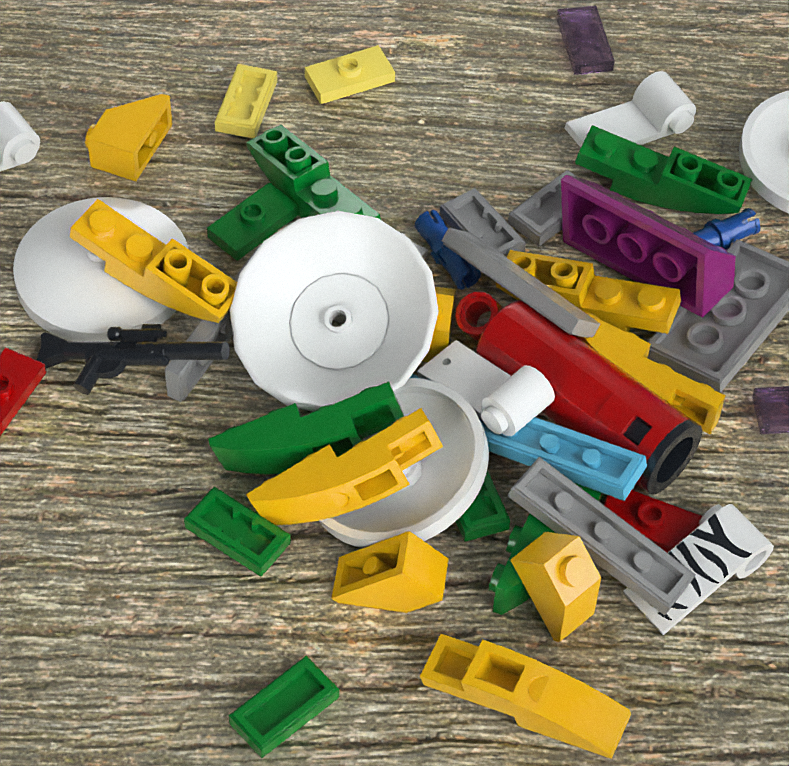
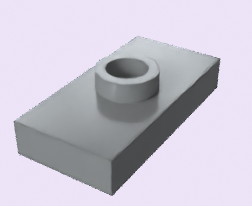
[508,170,578,247]
[440,188,526,257]

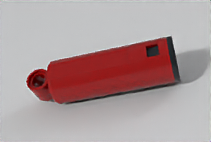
[455,292,702,495]

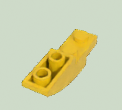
[69,199,237,323]
[495,250,681,334]
[577,313,726,434]
[246,408,443,525]
[420,634,631,759]

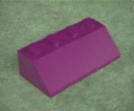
[561,175,736,318]

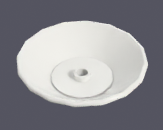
[230,211,439,412]

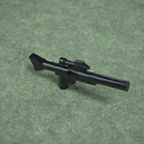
[36,324,230,395]

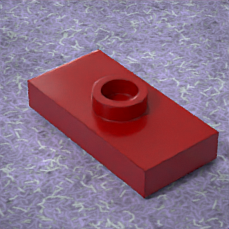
[0,347,46,436]
[604,490,702,553]

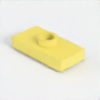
[305,45,395,104]
[215,64,277,139]

